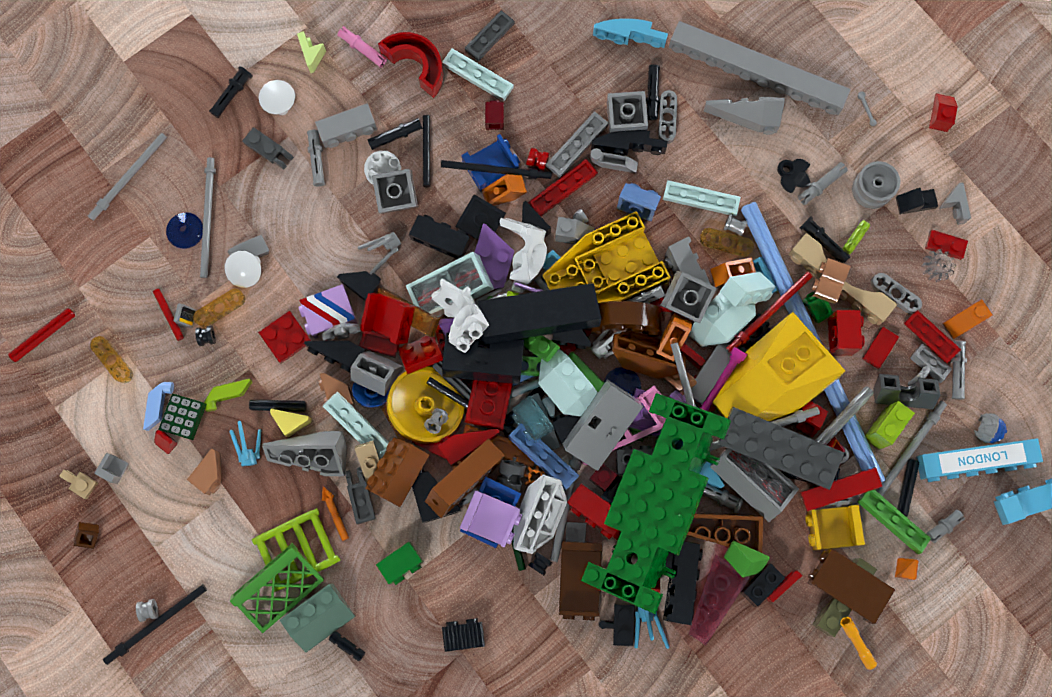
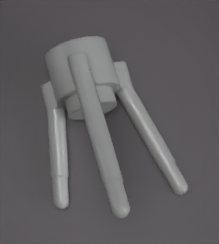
[358,232,401,274]

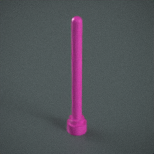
[700,347,747,411]

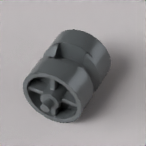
[496,457,526,493]

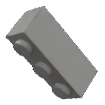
[315,103,377,148]

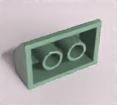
[280,584,356,653]

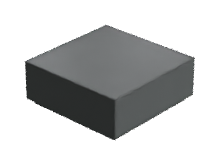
[565,522,586,543]

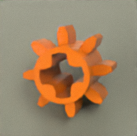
[524,466,545,485]

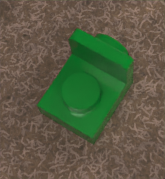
[802,292,834,324]

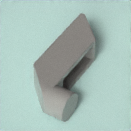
[590,148,638,173]

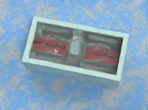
[406,252,494,322]

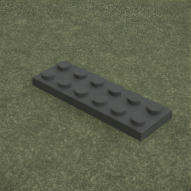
[718,407,844,490]

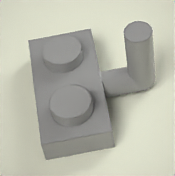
[908,344,952,386]

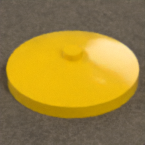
[386,367,464,444]

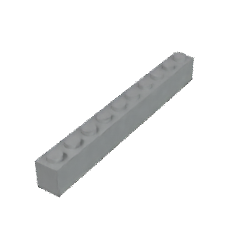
[669,21,851,115]

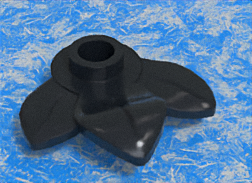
[777,159,811,193]

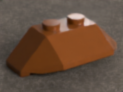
[612,330,686,379]

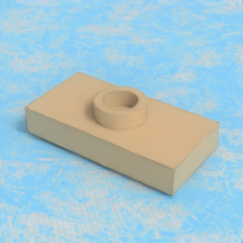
[355,441,380,482]

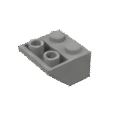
[351,351,403,396]

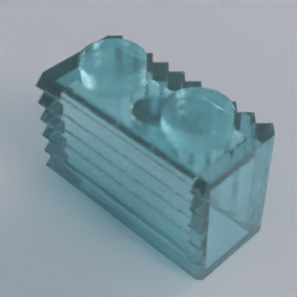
[512,396,554,443]

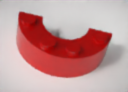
[378,32,443,98]

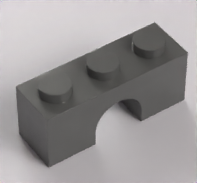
[873,374,941,409]

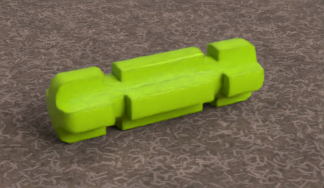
[843,220,870,254]

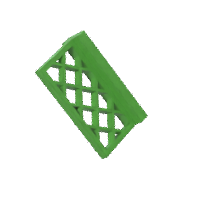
[230,543,324,634]

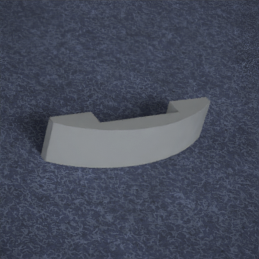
[691,339,742,405]

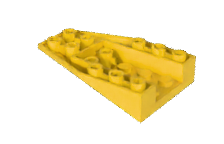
[542,211,671,303]
[713,312,845,422]

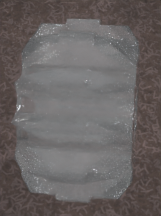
[921,249,956,282]

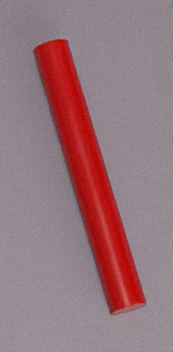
[153,289,184,341]

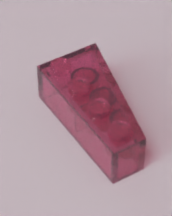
[688,554,750,646]

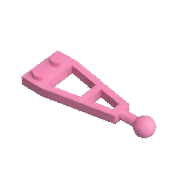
[580,386,666,465]

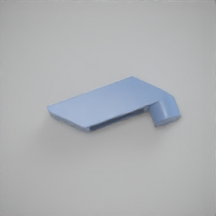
[143,382,174,431]

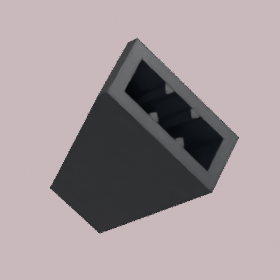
[412,469,461,523]

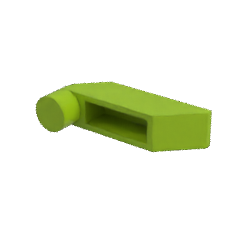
[204,379,252,412]

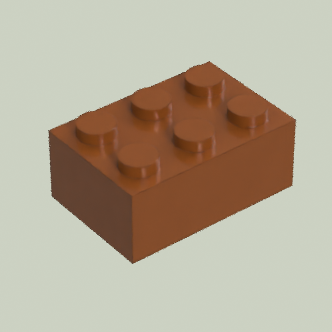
[365,437,429,507]

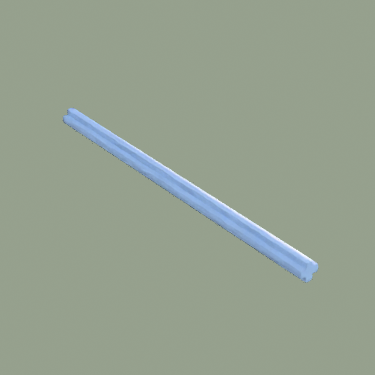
[741,202,886,482]

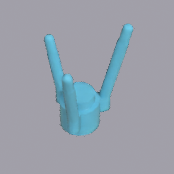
[230,421,262,467]
[634,606,670,649]

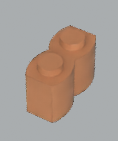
[811,258,851,304]

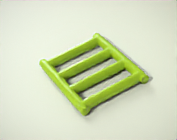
[252,508,341,592]

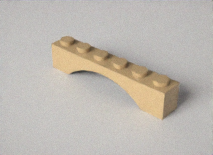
[789,233,898,326]

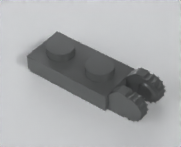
[242,127,294,170]
[345,467,376,525]

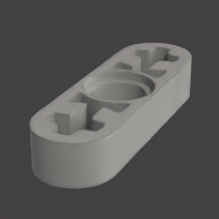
[658,90,677,144]
[871,273,922,314]

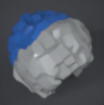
[974,413,1007,444]

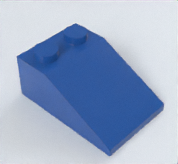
[460,476,522,548]

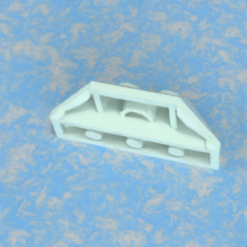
[688,293,756,347]
[538,349,598,417]

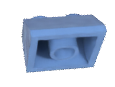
[617,183,661,222]

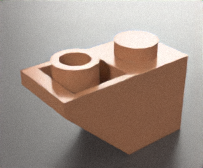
[318,373,355,407]

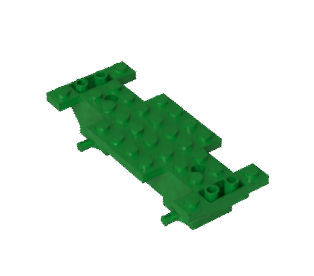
[581,393,731,614]

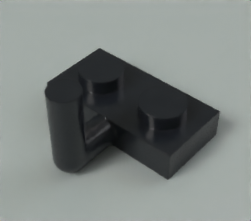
[598,604,635,646]

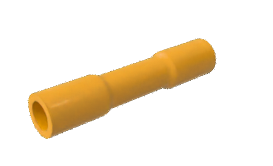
[840,617,877,670]

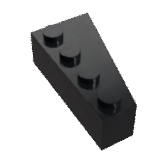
[663,541,703,625]

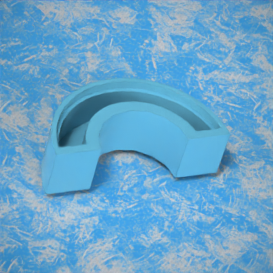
[993,478,1052,525]

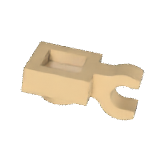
[59,470,98,499]

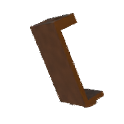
[559,541,602,621]
[808,549,895,624]

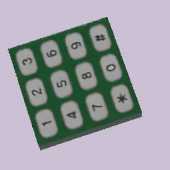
[158,393,207,440]

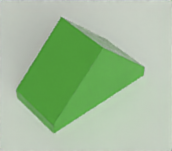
[724,541,770,577]

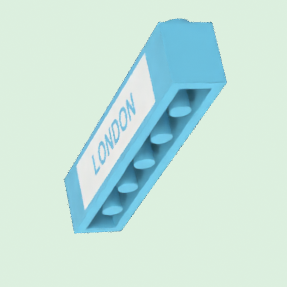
[916,438,1043,482]

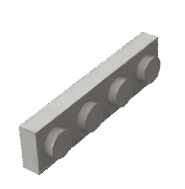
[546,111,608,178]

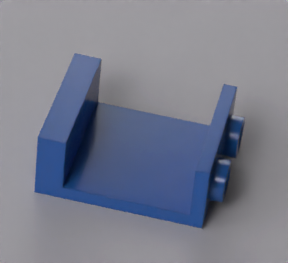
[461,134,520,192]

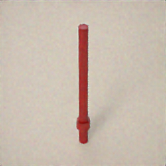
[726,272,813,353]

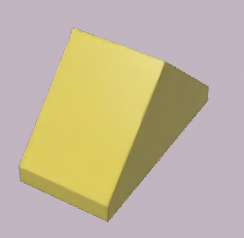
[270,409,312,438]

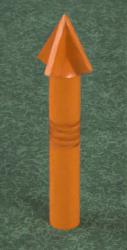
[322,486,349,541]

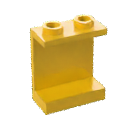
[805,505,865,550]

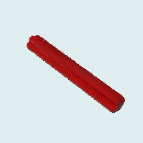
[8,308,75,362]

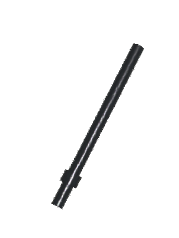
[441,160,552,180]
[426,377,516,437]
[103,584,207,665]

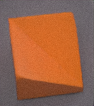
[895,558,919,580]

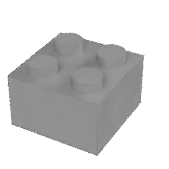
[606,91,648,133]
[372,169,418,214]
[660,271,717,323]

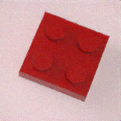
[258,311,311,364]
[398,334,443,375]

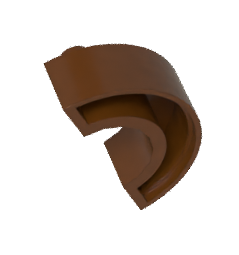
[586,301,662,337]

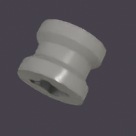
[136,599,158,622]

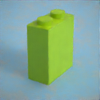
[865,401,915,450]

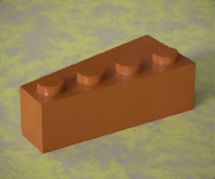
[687,512,763,553]

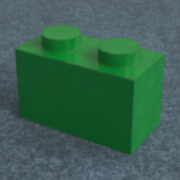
[376,542,424,586]

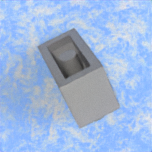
[555,217,595,244]

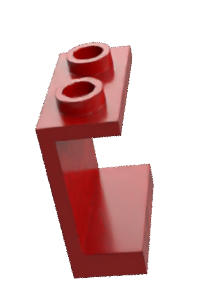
[360,293,416,344]

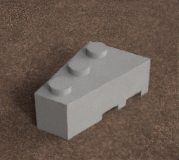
[664,236,711,285]

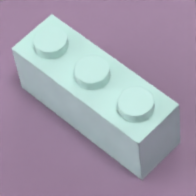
[720,272,776,307]

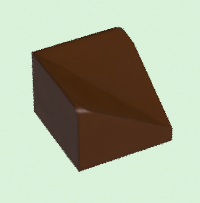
[74,522,99,549]

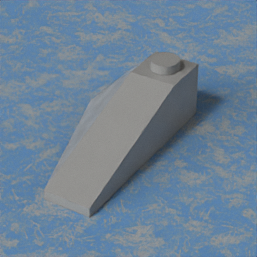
[704,97,785,135]
[262,431,347,476]

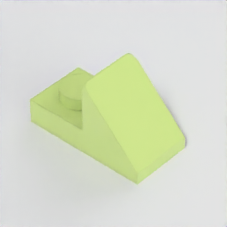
[297,31,326,73]

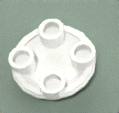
[259,80,295,115]
[364,150,401,184]
[225,251,261,288]

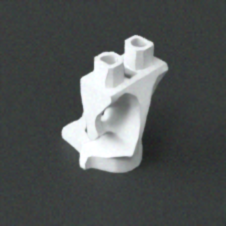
[500,218,547,293]
[431,279,489,353]

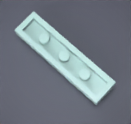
[442,48,514,102]
[663,180,741,217]
[323,391,389,458]

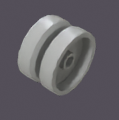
[852,161,901,209]

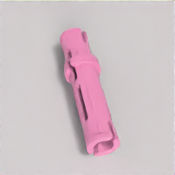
[337,26,387,68]

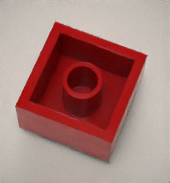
[827,310,865,356]

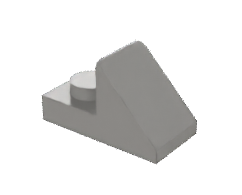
[939,183,971,225]

